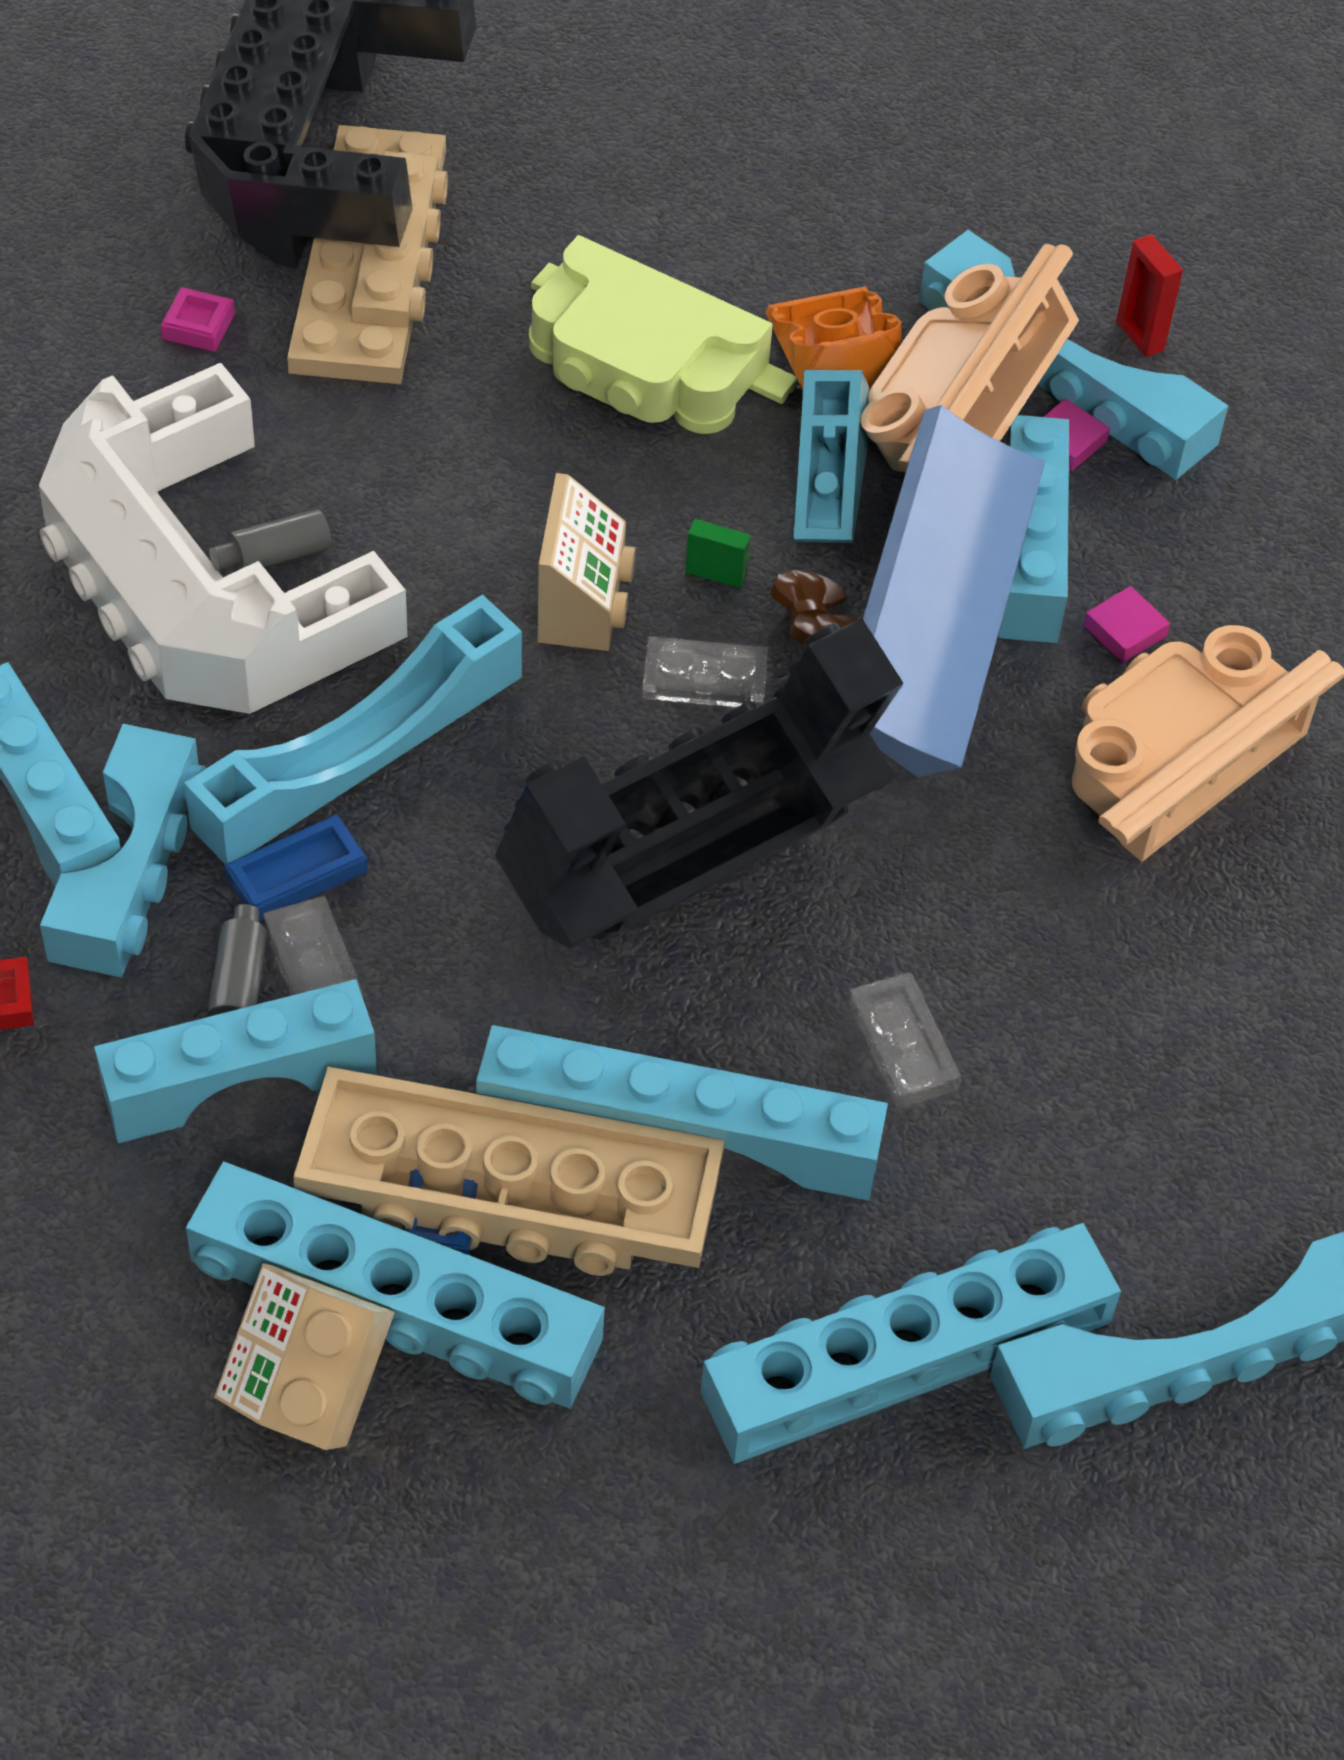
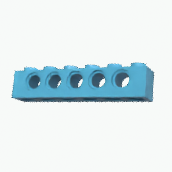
[186,1161,605,1409]
[700,1223,1121,1464]

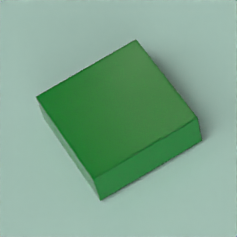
[685,519,751,589]

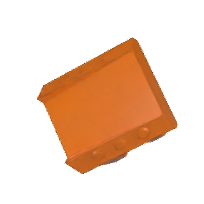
[765,286,902,390]

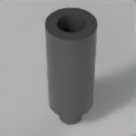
[209,508,331,571]
[207,904,267,1017]

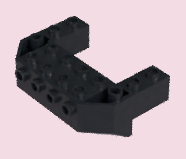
[185,0,476,268]
[495,618,904,948]

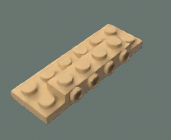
[287,125,448,385]
[294,1066,725,1276]

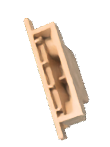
[861,244,1079,472]
[1072,625,1344,862]

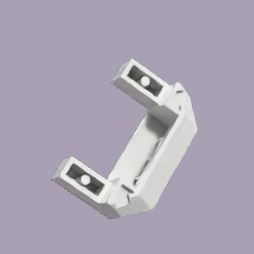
[39,363,408,714]

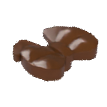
[770,570,858,645]

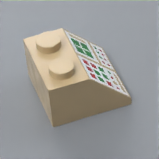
[538,473,636,651]
[214,1263,395,1450]

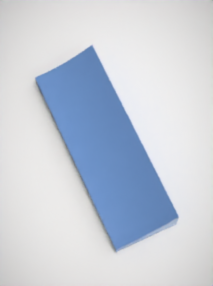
[863,405,1045,777]

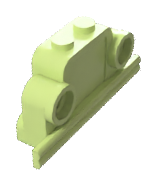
[529,235,798,434]

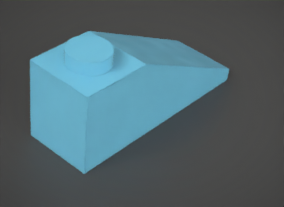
[794,370,870,543]

